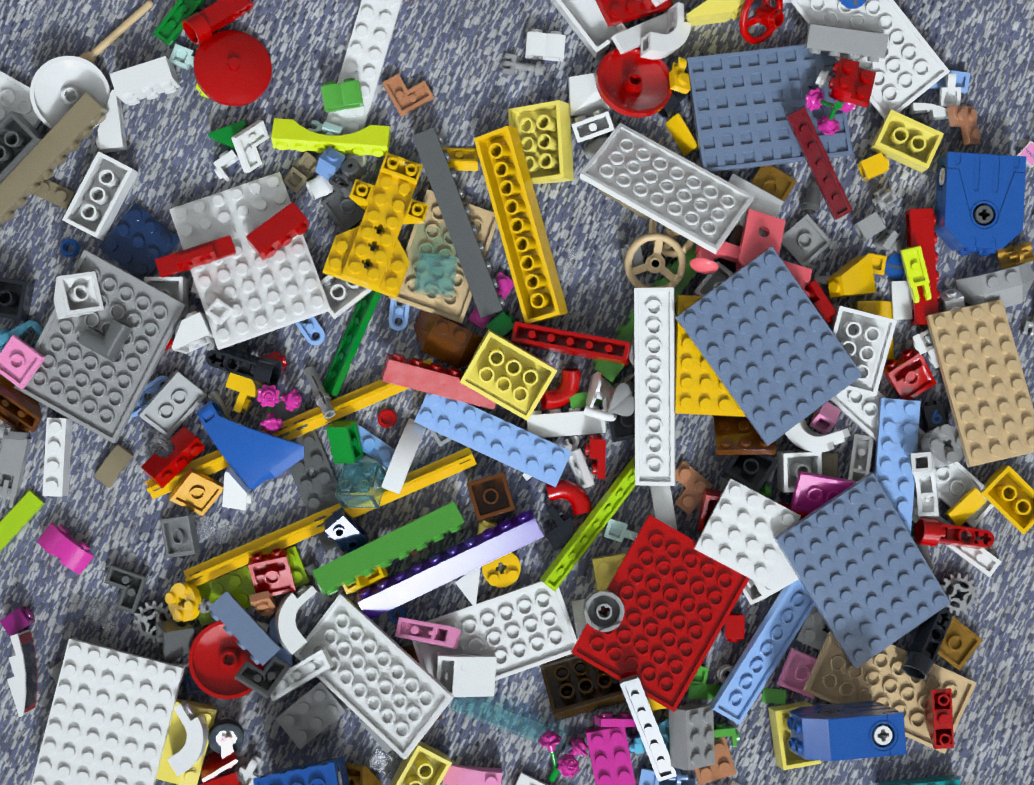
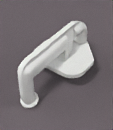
[582,371,617,421]

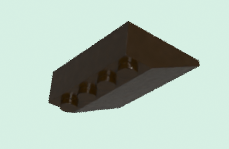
[540,653,626,722]

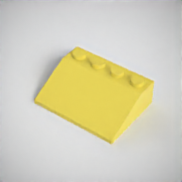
[508,100,574,184]
[460,329,557,421]
[156,699,217,785]

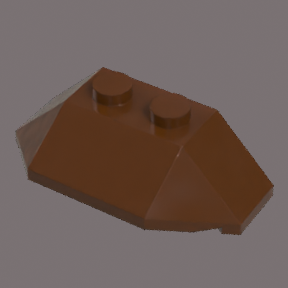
[414,310,483,368]
[0,375,42,432]

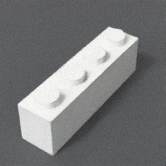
[527,406,606,438]
[42,418,72,497]

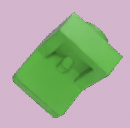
[714,722,740,748]

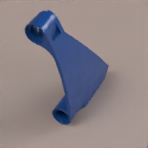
[197,400,305,490]

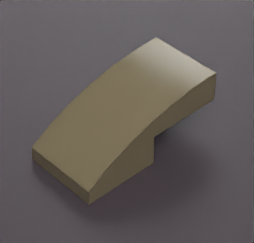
[283,151,319,194]
[94,443,134,488]

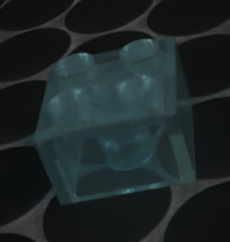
[414,252,458,298]
[335,462,386,508]

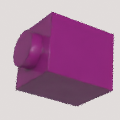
[0,606,35,636]

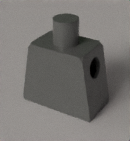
[156,620,202,663]

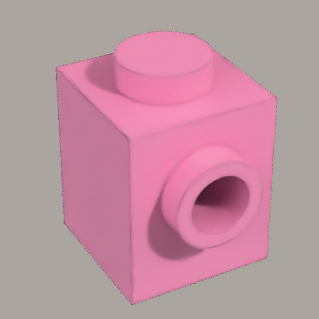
[810,402,841,434]

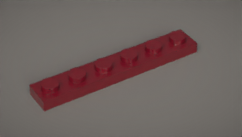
[786,107,853,220]

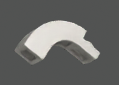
[641,2,691,59]
[785,419,850,452]
[911,452,939,518]
[275,585,317,655]
[167,701,208,777]

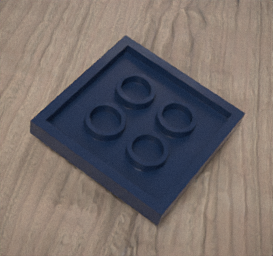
[99,203,180,281]

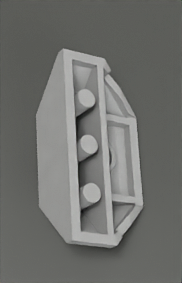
[955,262,1034,308]

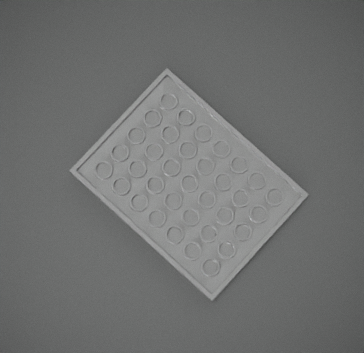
[14,250,188,443]

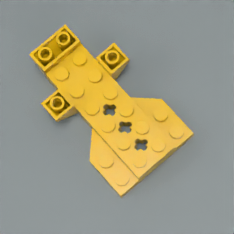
[323,153,430,299]

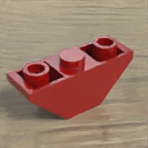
[925,688,954,749]

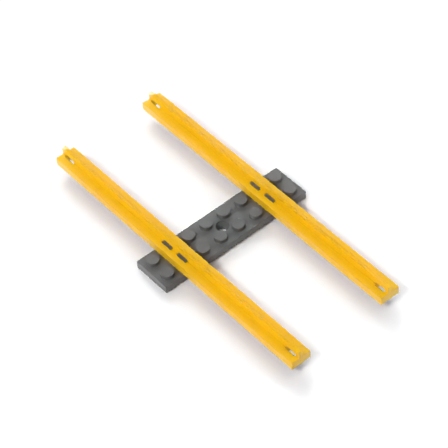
[145,358,477,586]

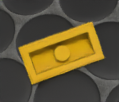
[666,113,698,156]
[441,147,478,171]
[944,487,986,526]

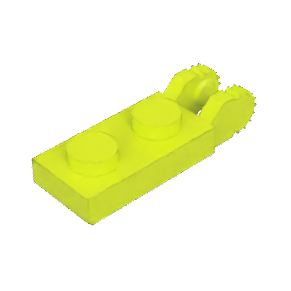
[900,246,931,303]

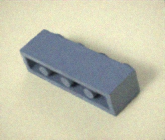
[209,591,281,666]

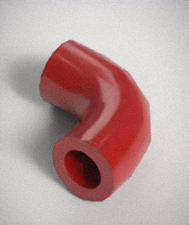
[540,368,581,409]
[545,480,592,515]

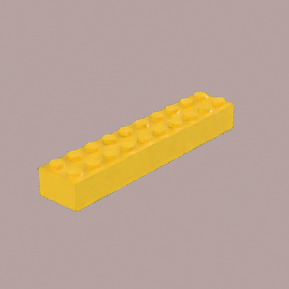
[474,126,568,324]

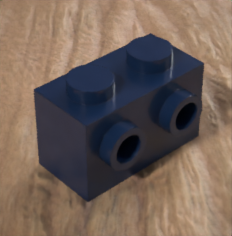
[324,507,369,553]

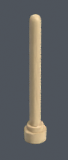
[79,0,153,64]

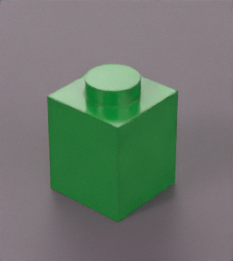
[486,312,516,337]

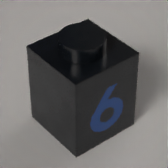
[920,400,948,430]

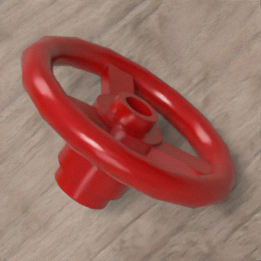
[739,0,784,44]

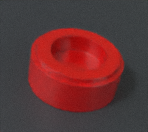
[377,409,397,428]

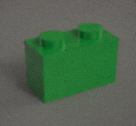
[326,420,364,464]

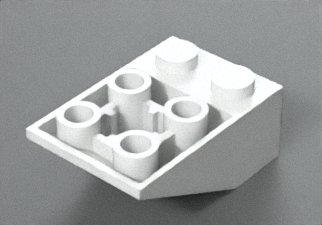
[743,552,799,605]
[436,653,497,697]

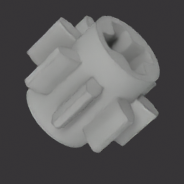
[872,187,897,212]

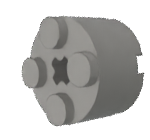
[919,424,964,467]
[583,589,625,632]

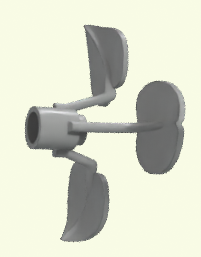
[608,337,677,416]

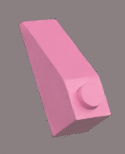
[395,617,461,650]
[443,765,502,785]

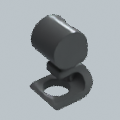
[329,158,363,198]

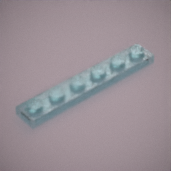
[451,697,567,751]

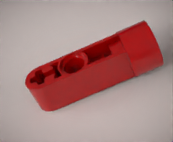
[182,0,254,45]
[915,517,994,549]

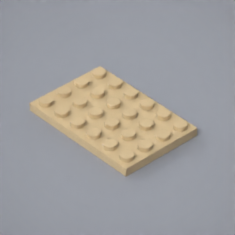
[389,189,497,324]

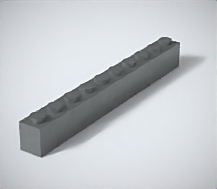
[412,127,505,319]

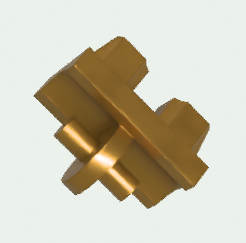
[995,241,1034,269]

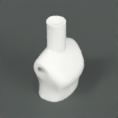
[306,175,334,200]

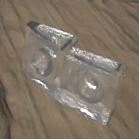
[190,513,231,545]

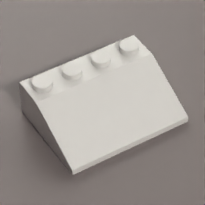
[829,305,897,396]

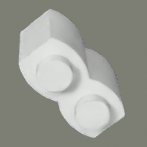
[525,29,566,62]

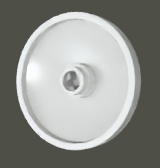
[30,56,110,129]

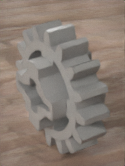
[940,573,980,616]
[133,600,174,643]

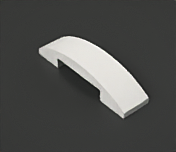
[381,418,426,494]
[649,485,677,530]

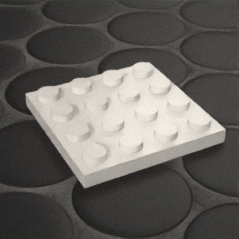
[694,479,801,586]

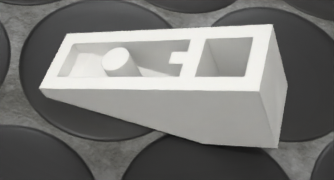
[96,90,127,153]
[847,434,874,481]

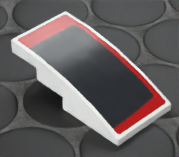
[7,629,38,717]

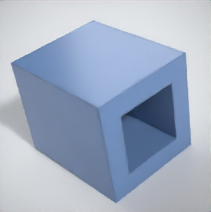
[315,146,345,180]

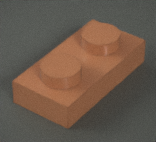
[249,591,278,616]

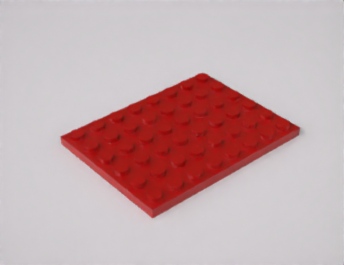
[571,515,750,712]

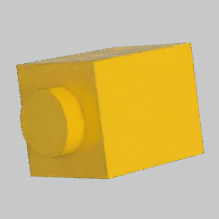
[857,152,889,182]

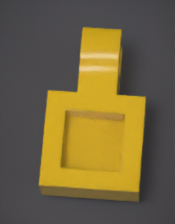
[669,57,691,94]

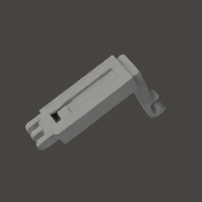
[0,424,31,508]

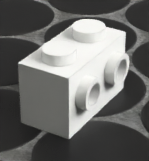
[571,108,615,143]

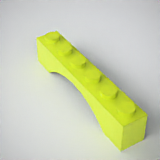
[271,118,391,157]

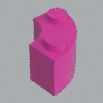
[37,523,94,575]

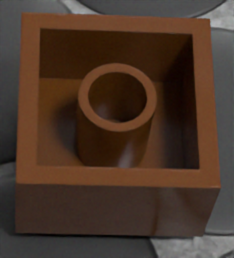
[466,472,515,521]

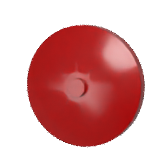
[193,30,272,106]
[595,47,672,118]
[189,621,269,699]

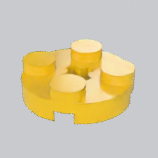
[482,552,521,588]
[165,582,201,622]

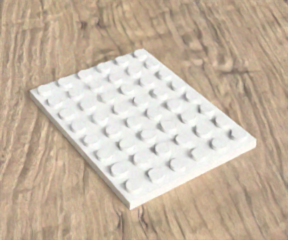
[169,172,331,350]
[31,638,185,785]

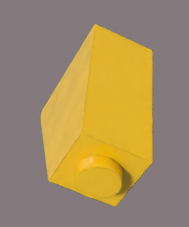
[827,254,876,298]

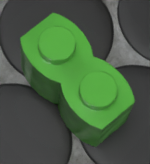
[321,78,364,112]

